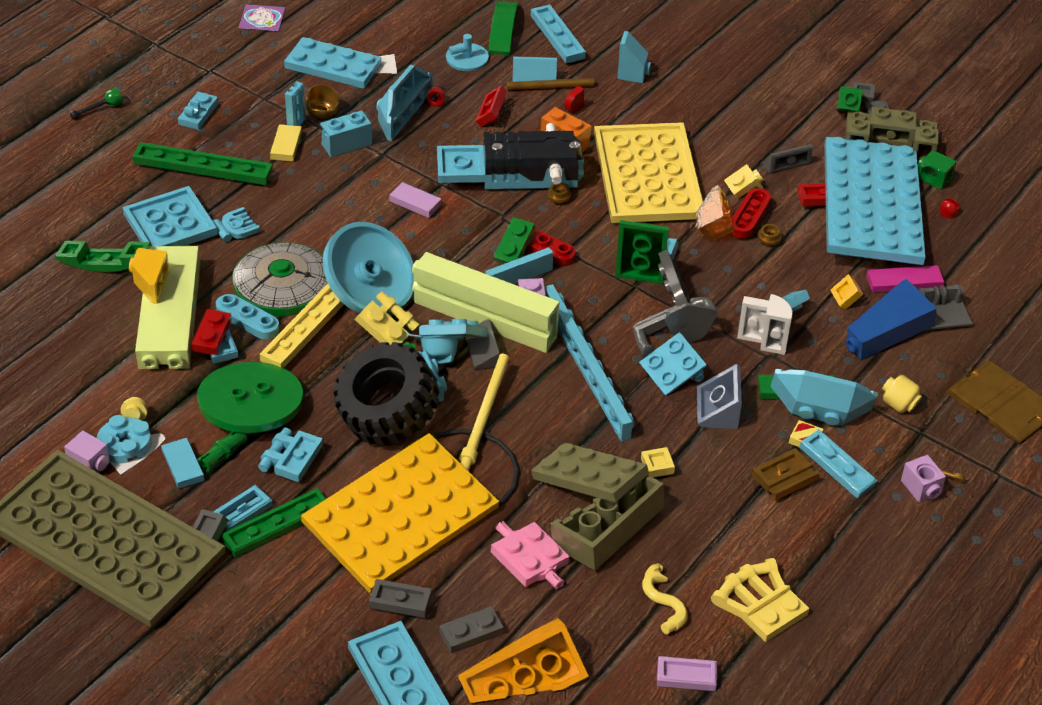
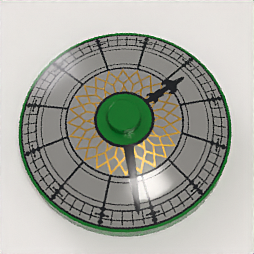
[233,242,328,317]

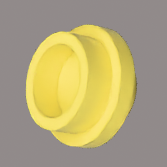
[121,397,148,421]

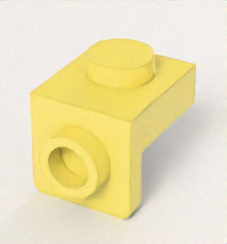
[724,164,764,199]

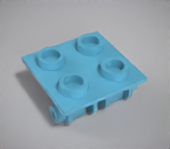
[639,332,707,396]

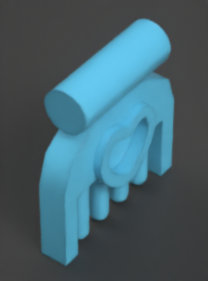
[213,207,260,242]

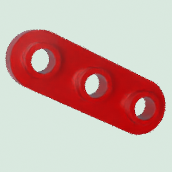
[730,188,771,239]
[525,229,575,266]

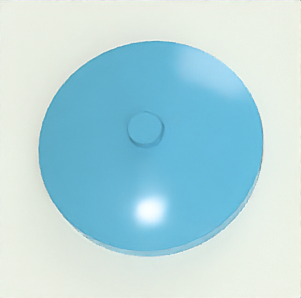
[323,222,414,315]

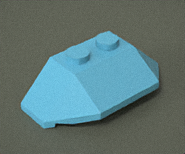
[376,65,433,141]
[771,369,878,426]

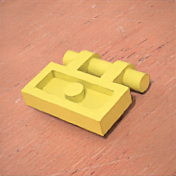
[355,291,419,345]

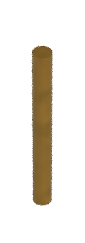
[507,78,594,91]

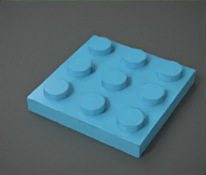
[122,186,218,246]

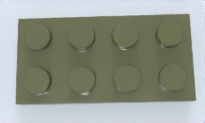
[531,443,649,503]

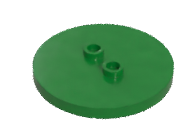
[197,362,303,433]

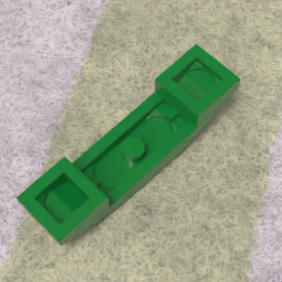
[488,0,519,56]
[55,241,152,272]

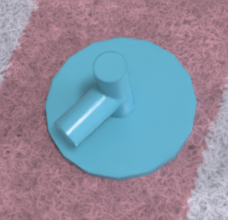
[446,34,489,71]

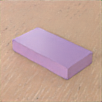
[389,182,442,218]
[657,656,717,691]

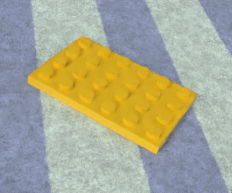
[301,433,499,594]

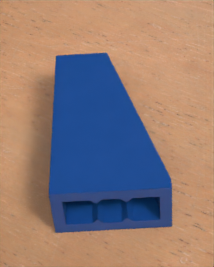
[846,279,937,360]

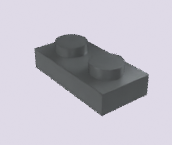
[369,579,432,618]
[439,606,504,654]

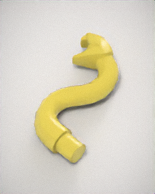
[642,563,688,634]

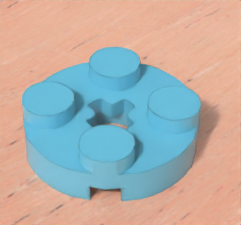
[97,415,152,463]

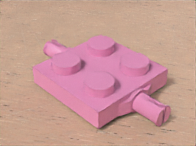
[491,521,570,590]

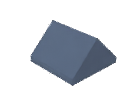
[697,364,742,429]

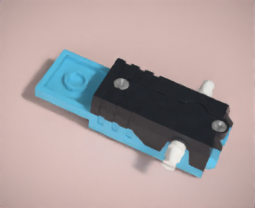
[437,123,584,189]

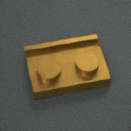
[752,448,819,501]

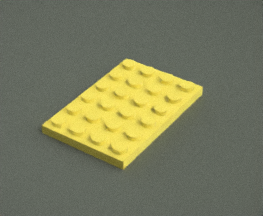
[594,123,705,223]

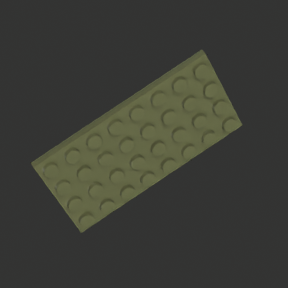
[0,449,225,627]

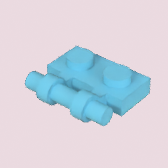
[258,428,323,482]

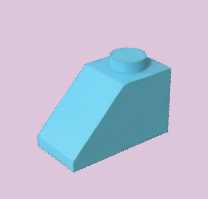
[617,31,651,83]

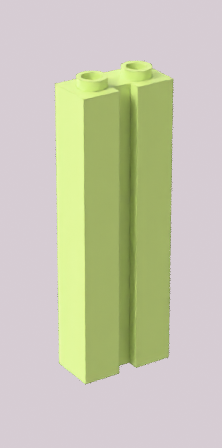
[135,246,200,369]
[412,252,559,353]

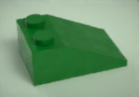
[615,220,669,284]

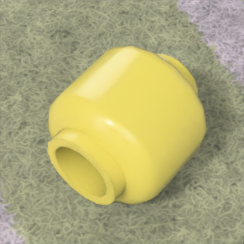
[882,375,922,413]

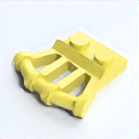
[711,558,809,642]

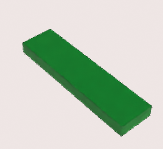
[221,488,326,558]

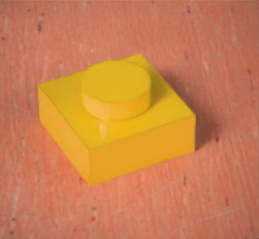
[830,274,863,310]

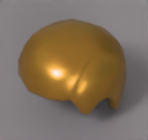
[305,85,340,119]

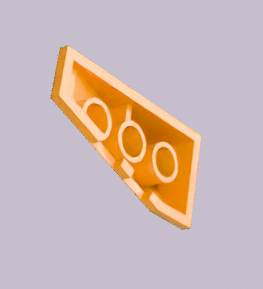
[458,618,589,703]

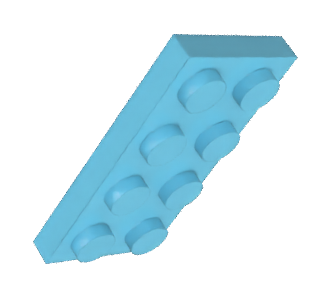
[284,37,382,89]
[348,621,449,705]

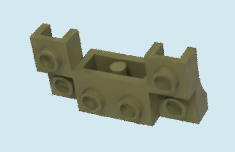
[845,107,938,152]

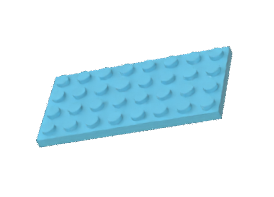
[824,137,925,265]

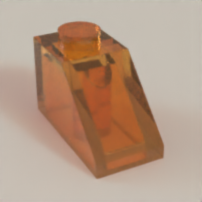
[695,185,735,243]

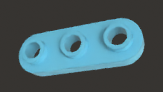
[216,294,279,340]

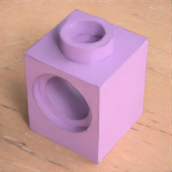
[901,455,946,503]

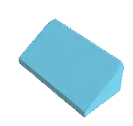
[513,57,557,81]

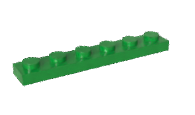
[132,142,273,185]

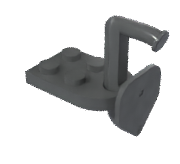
[633,250,718,358]

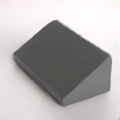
[763,144,813,173]
[465,319,500,370]

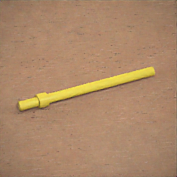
[459,354,509,471]

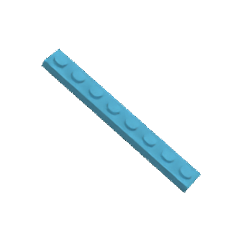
[544,284,634,442]

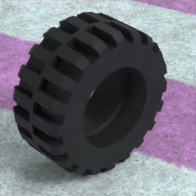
[333,342,440,446]

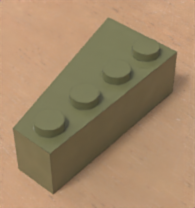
[550,475,665,571]

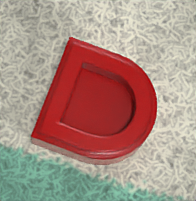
[564,86,584,113]

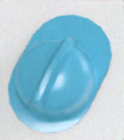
[407,334,464,364]

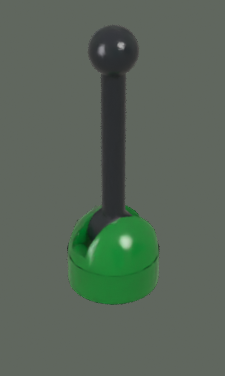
[70,87,123,119]

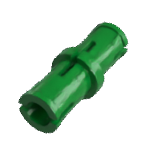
[197,431,247,473]

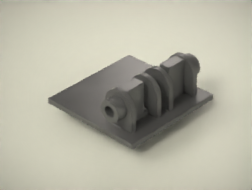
[918,284,973,330]

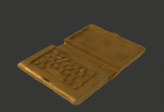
[946,361,1042,443]

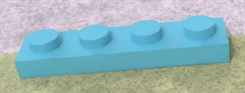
[531,4,586,63]

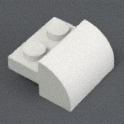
[737,294,792,355]

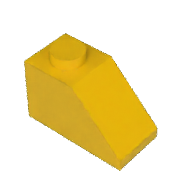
[129,248,170,303]

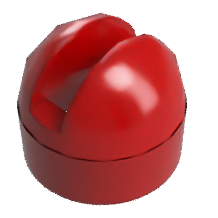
[427,87,445,107]
[939,198,959,219]

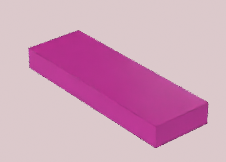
[866,265,944,293]

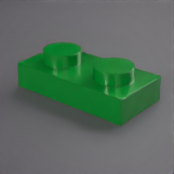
[493,217,536,264]

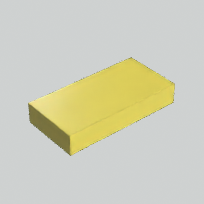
[270,124,302,161]

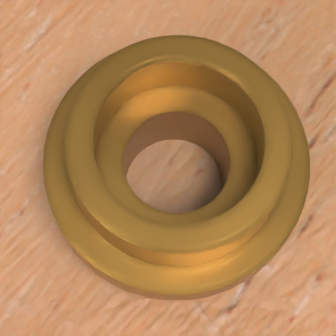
[548,182,571,203]
[758,224,782,246]

